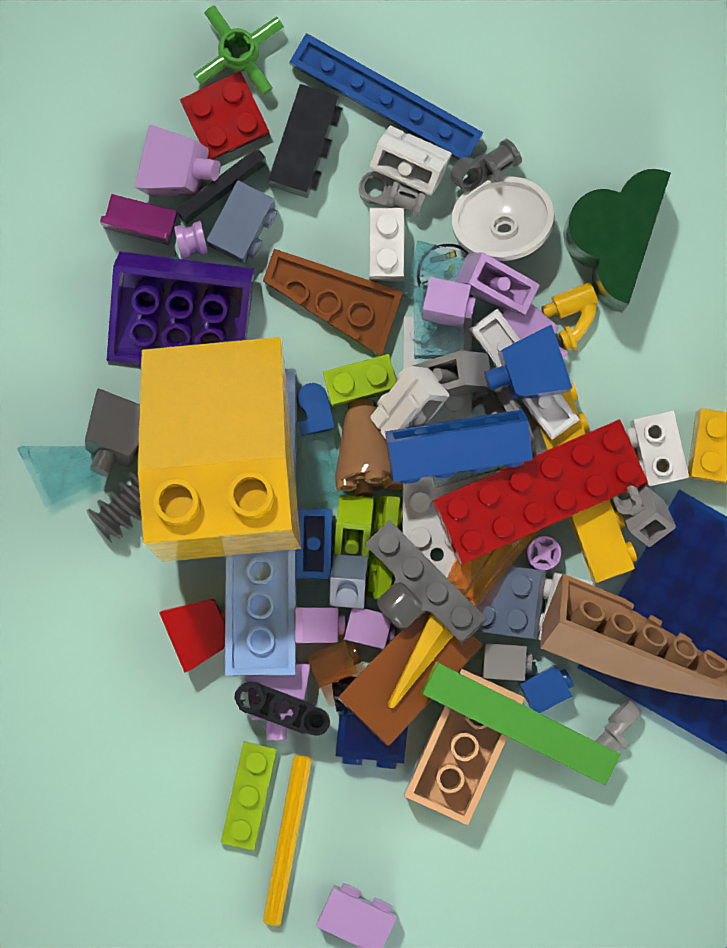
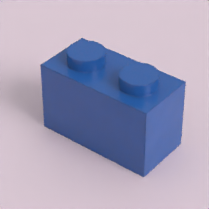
[296,509,333,579]

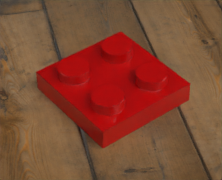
[180,71,270,160]

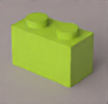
[323,354,397,408]

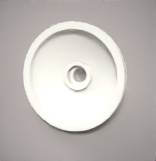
[452,176,555,261]

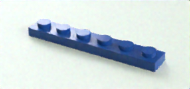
[289,33,483,160]

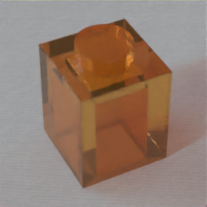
[307,640,362,688]

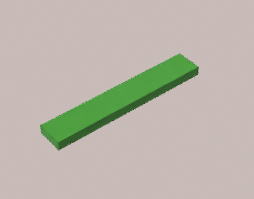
[420,662,621,786]

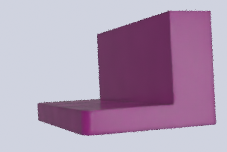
[100,194,178,245]

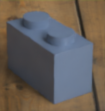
[206,180,278,264]

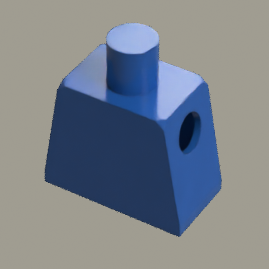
[484,325,573,400]

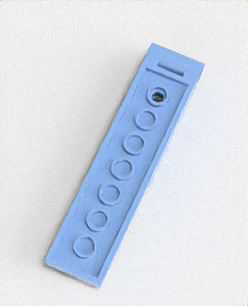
[225,371,297,676]

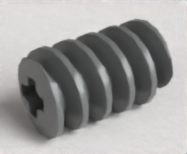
[86,472,142,543]

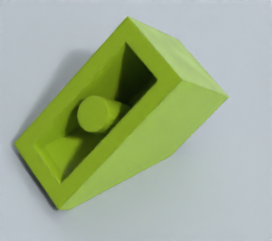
[334,495,374,565]

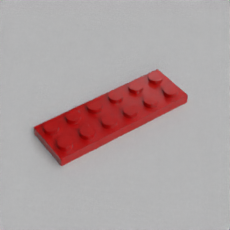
[432,419,648,565]

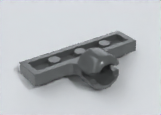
[365,520,487,644]

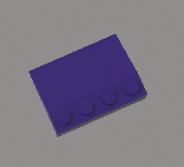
[106,251,255,365]

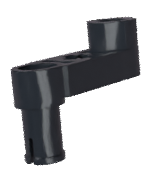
[234,681,330,736]

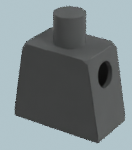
[85,388,140,477]

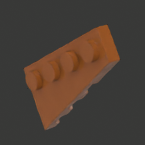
[263,249,403,356]

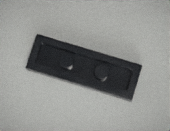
[177,148,267,224]

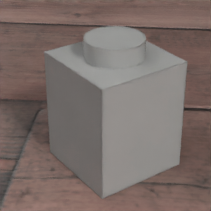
[482,643,533,681]

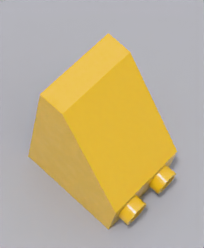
[138,337,301,562]

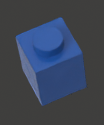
[518,665,574,713]

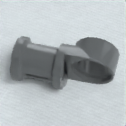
[451,139,522,192]

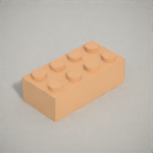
[404,669,525,825]

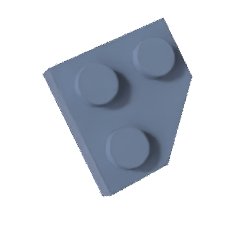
[472,566,546,639]

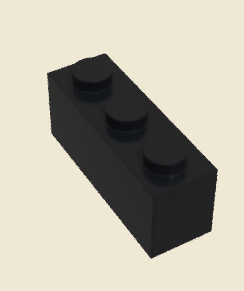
[268,84,343,198]

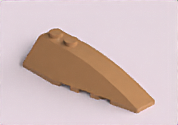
[540,574,727,700]

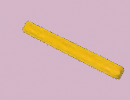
[263,755,312,926]

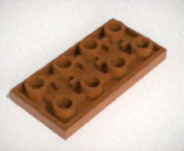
[337,613,483,746]

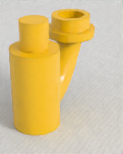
[541,282,598,351]

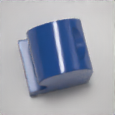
[298,383,335,437]

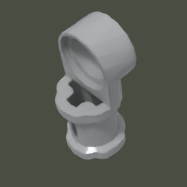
[359,171,426,217]
[595,699,642,752]

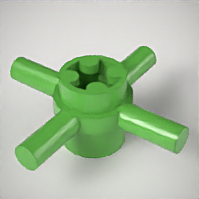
[193,5,284,96]

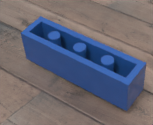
[385,409,533,484]

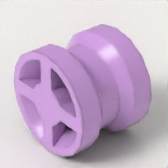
[174,221,208,259]
[525,536,561,571]

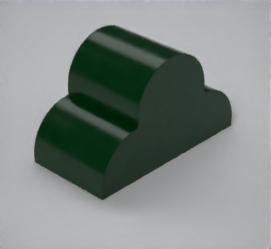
[563,169,671,313]

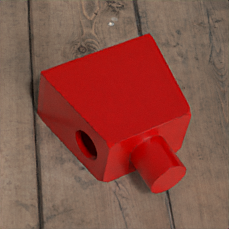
[159,598,225,673]

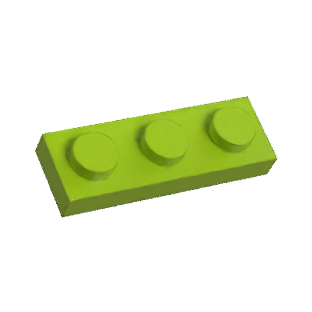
[365,496,403,599]
[220,741,277,851]

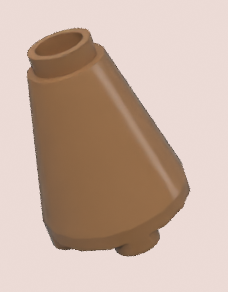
[335,399,403,497]

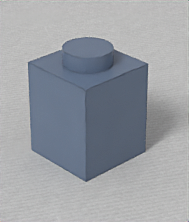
[329,554,368,608]

